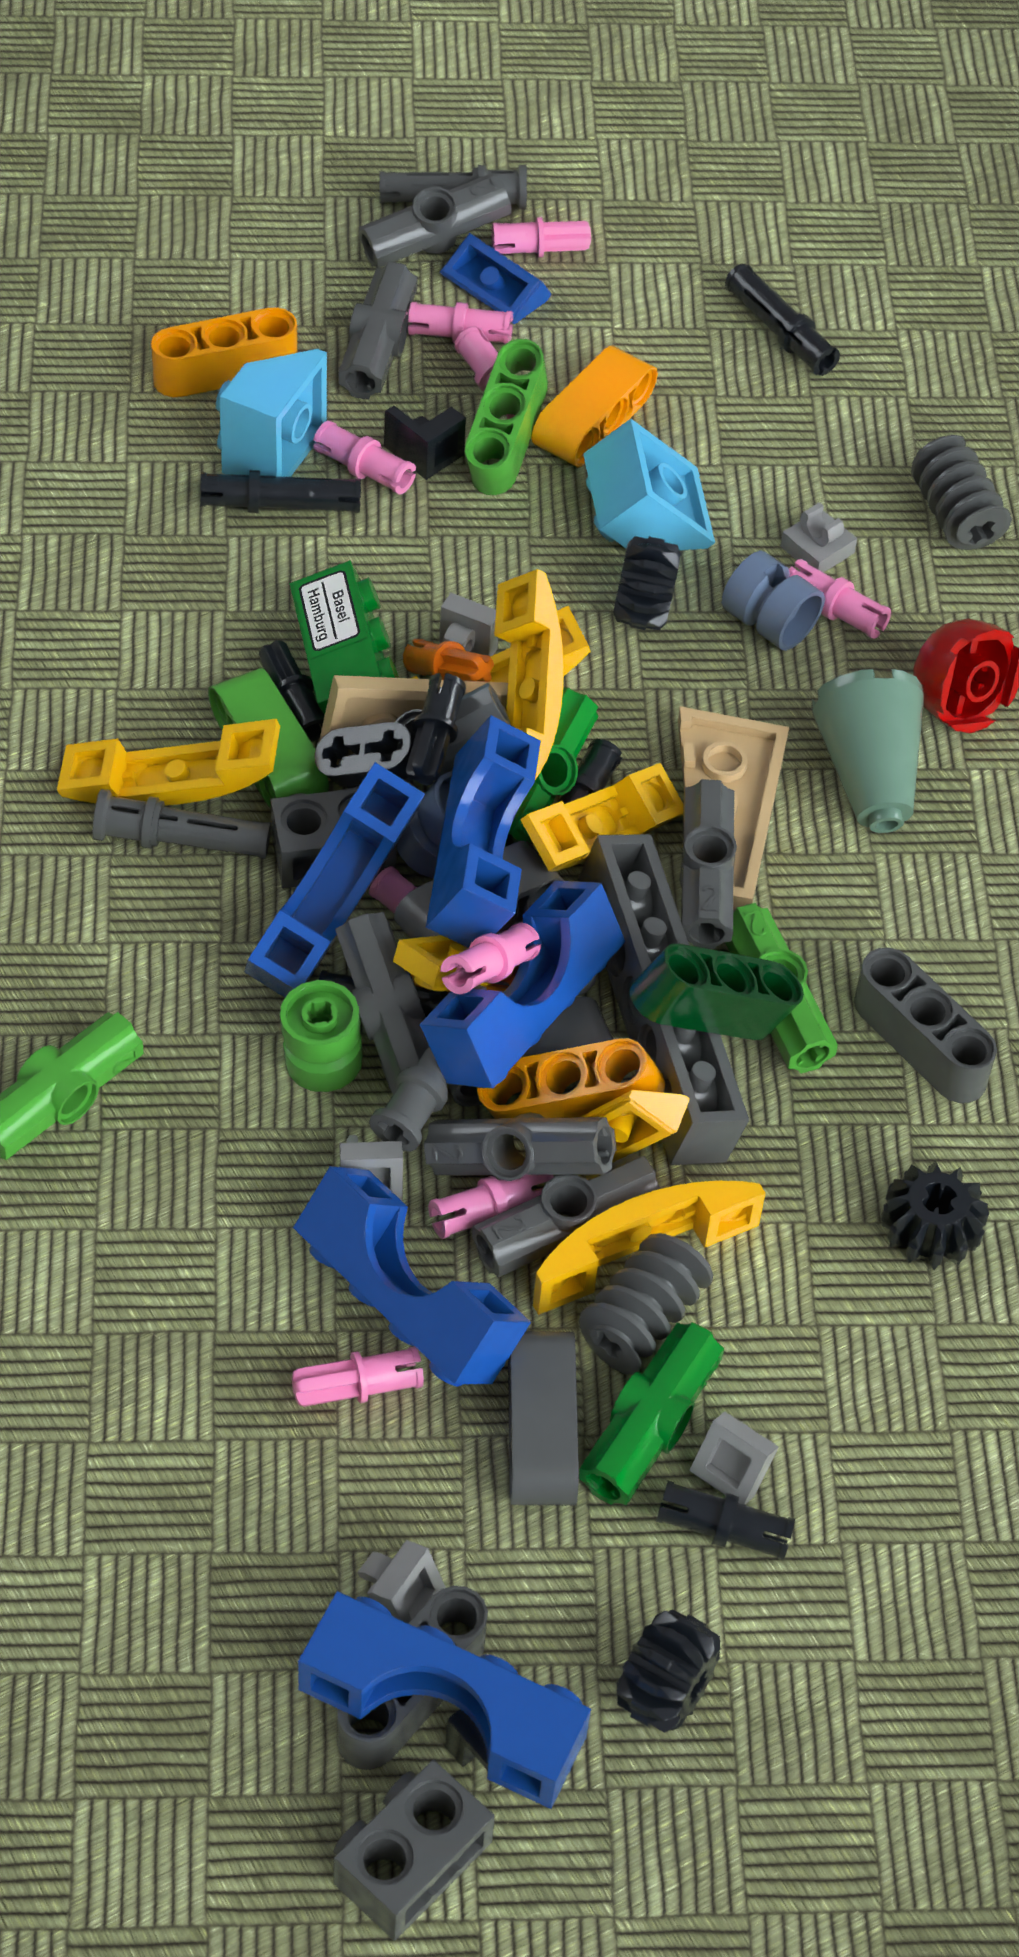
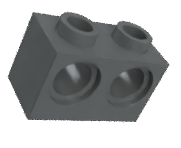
[271,786,397,889]
[334,1759,495,1941]

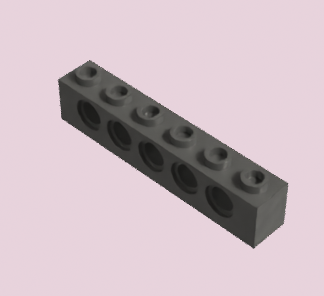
[578,834,749,1165]

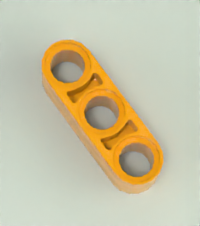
[151,307,297,397]
[531,345,658,467]
[477,1038,665,1119]

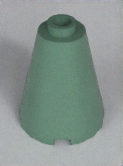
[811,669,924,833]

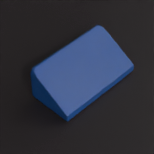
[439,233,552,324]

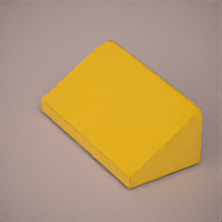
[580,1090,689,1162]

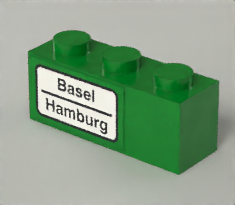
[289,560,399,715]

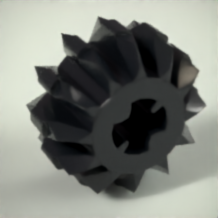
[613,536,681,630]
[881,1160,989,1270]
[616,1609,721,1733]

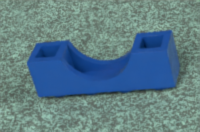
[426,715,541,948]
[244,762,425,998]
[420,880,626,1088]
[293,1166,531,1387]
[298,1591,591,1809]

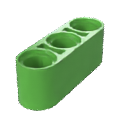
[465,339,548,495]
[208,668,329,809]

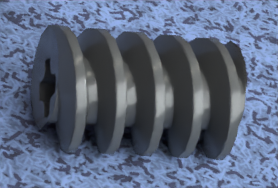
[911,435,1012,550]
[579,1233,713,1375]

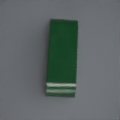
[629,943,804,1040]

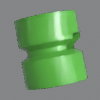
[280,980,363,1092]

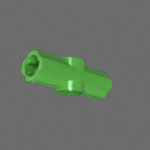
[725,903,838,1074]
[0,1012,144,1160]

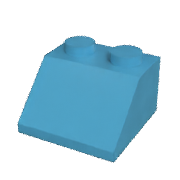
[216,349,327,477]
[583,418,715,550]

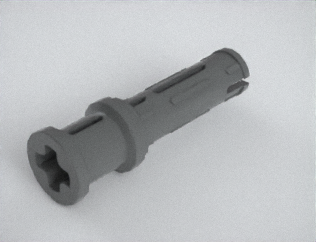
[380,165,527,210]
[93,789,271,859]
[369,985,487,1152]

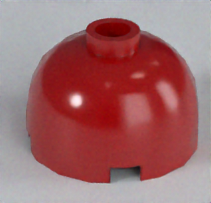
[913,618,1019,733]

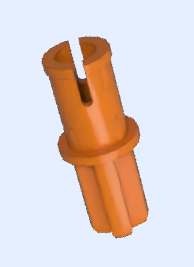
[403,639,495,682]

